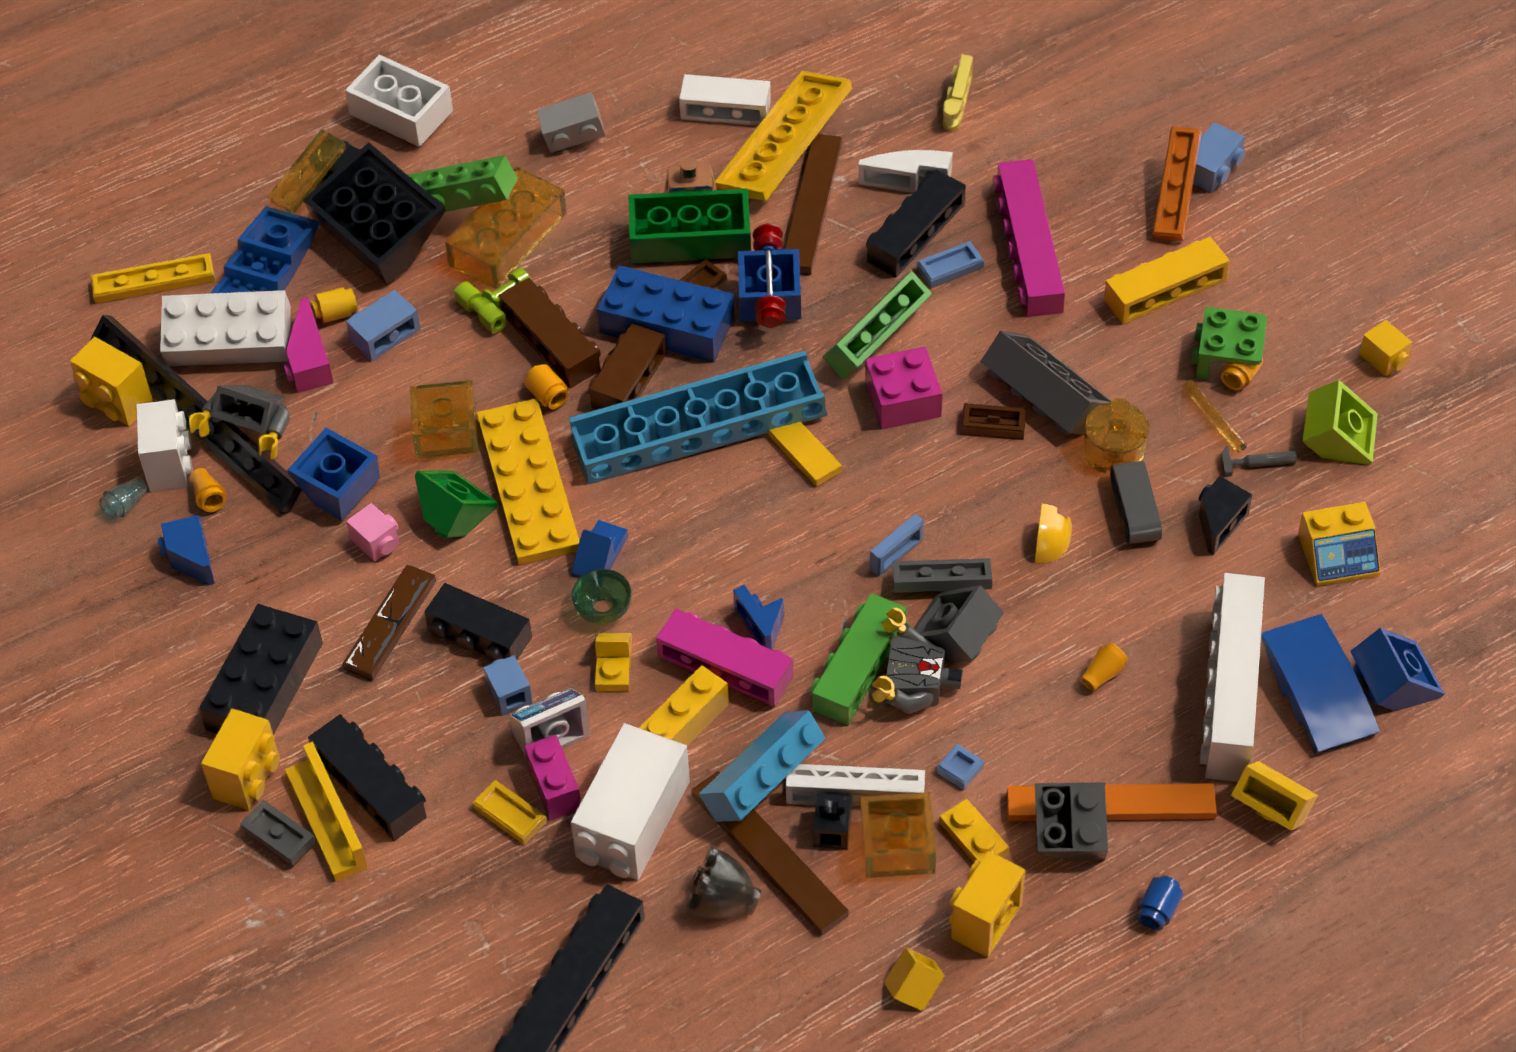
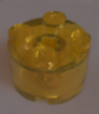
[1083,398,1150,473]

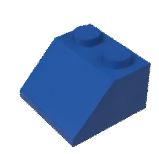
[287,427,380,521]
[1350,628,1445,711]

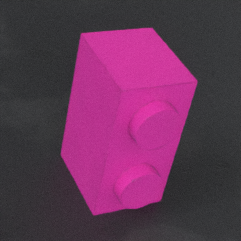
[524,735,581,821]

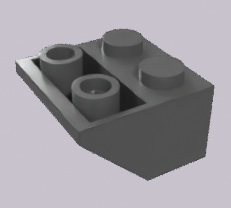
[1035,782,1108,861]

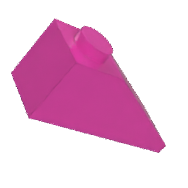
[283,297,333,393]

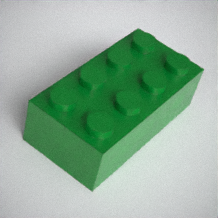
[628,188,751,264]

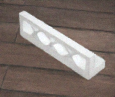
[786,764,925,811]

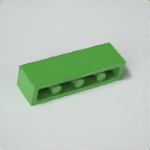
[822,271,932,379]
[809,593,907,726]

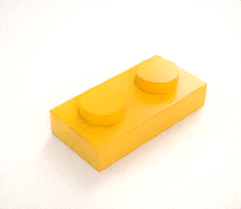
[939,799,1009,863]

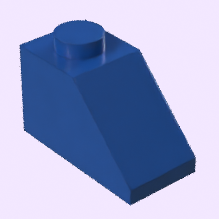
[157,515,215,585]

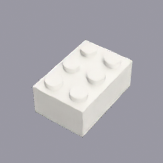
[345,55,453,147]

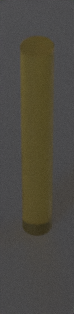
[1183,380,1247,453]

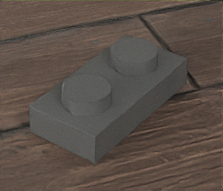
[240,800,316,866]

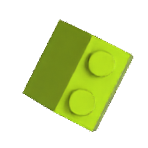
[1302,380,1378,465]

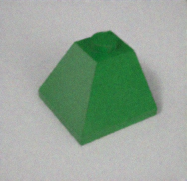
[415,470,499,539]

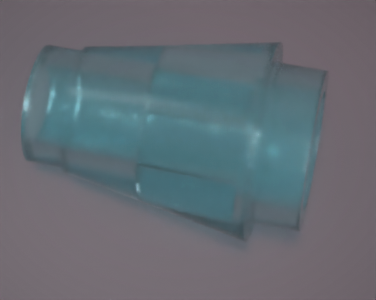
[99,477,148,519]

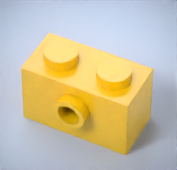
[1231,761,1318,831]

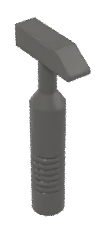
[1221,446,1296,476]

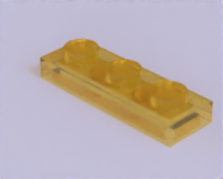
[267,129,347,215]

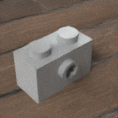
[537,92,606,153]

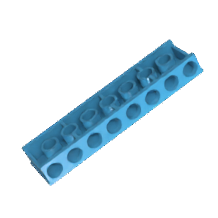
[569,351,828,485]

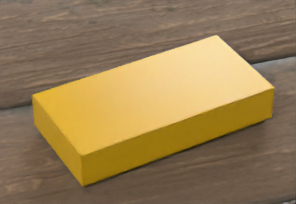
[472,780,547,845]

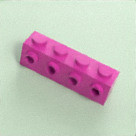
[656,608,793,707]

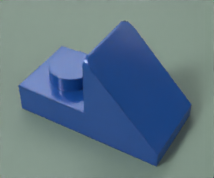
[572,520,628,585]
[733,584,784,650]

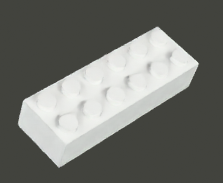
[1200,573,1265,782]

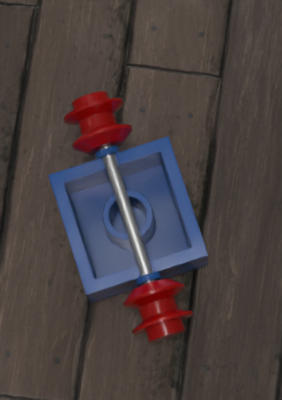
[738,223,801,328]

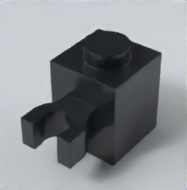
[813,793,852,850]

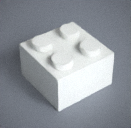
[137,399,193,492]

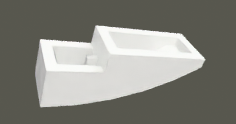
[858,150,953,193]

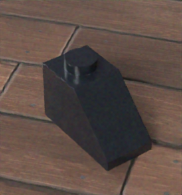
[1199,476,1253,555]

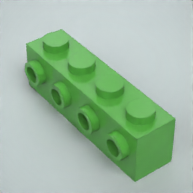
[408,155,518,212]

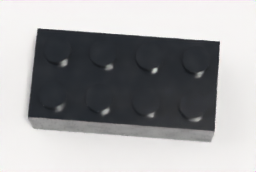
[199,603,323,735]

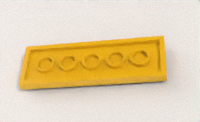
[715,71,852,201]
[477,398,580,565]

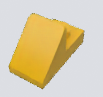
[595,633,632,692]

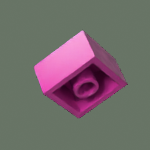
[865,346,943,429]

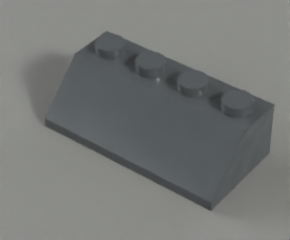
[980,331,1118,435]

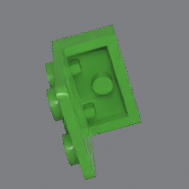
[1191,307,1267,379]

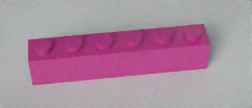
[993,159,1065,317]

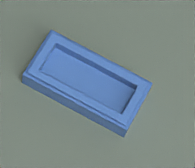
[917,241,984,288]
[870,514,923,576]

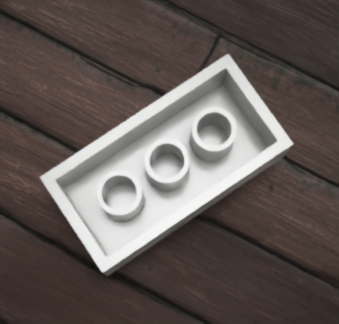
[160,290,291,367]

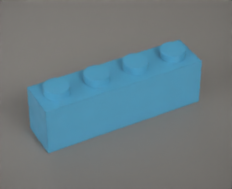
[699,710,826,822]

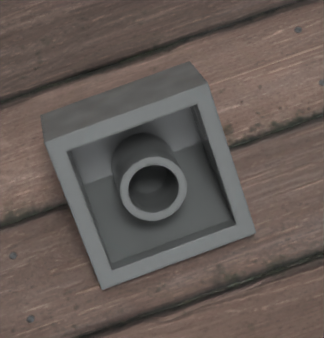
[914,585,1004,663]

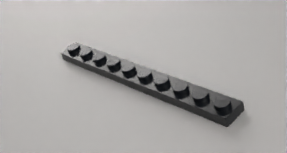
[90,315,302,512]

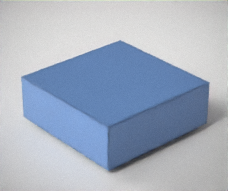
[937,744,984,790]

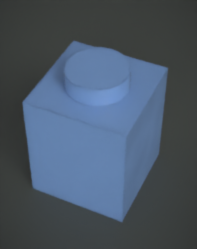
[483,655,533,716]

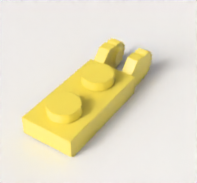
[943,54,973,132]

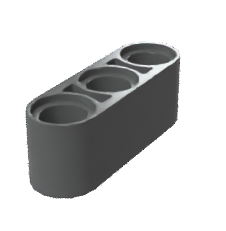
[1110,461,1162,544]

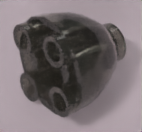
[684,846,761,919]

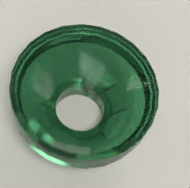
[572,569,632,624]

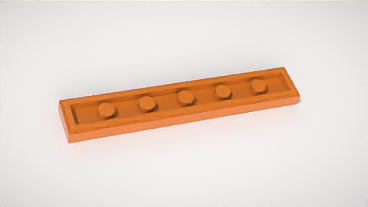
[1007,783,1217,821]

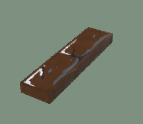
[343,564,436,680]

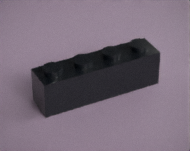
[866,169,966,278]
[308,714,427,841]

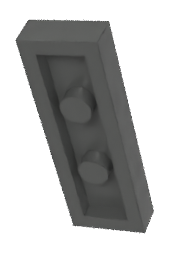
[892,558,993,593]

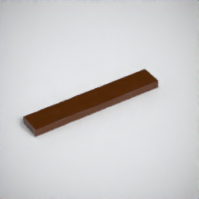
[785,134,842,274]
[691,771,849,936]

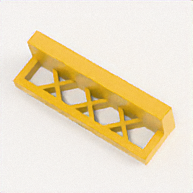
[285,742,368,882]

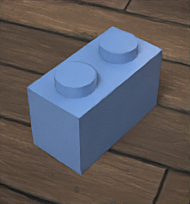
[1193,122,1245,193]
[346,290,421,361]

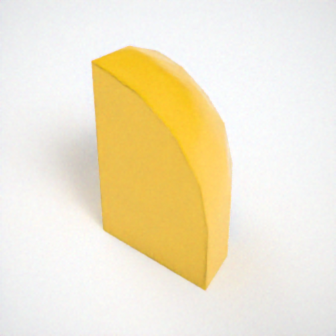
[1035,503,1072,564]

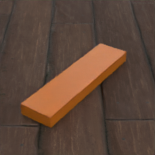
[1153,126,1202,241]

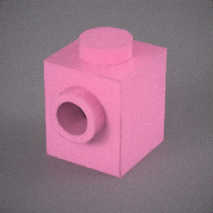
[346,503,400,562]

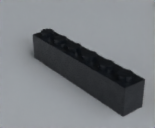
[494,883,645,1052]

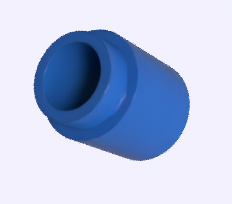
[1137,876,1184,930]

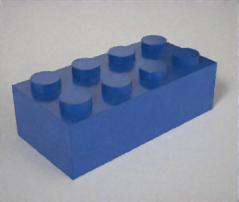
[597,265,735,362]

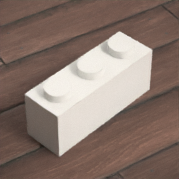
[679,74,771,126]

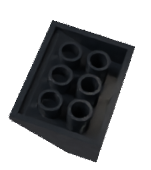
[303,142,446,285]

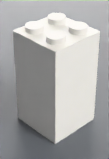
[571,723,690,881]

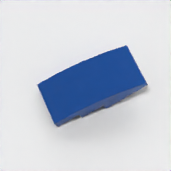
[210,206,319,294]
[1261,614,1380,754]

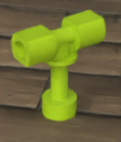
[454,268,531,334]

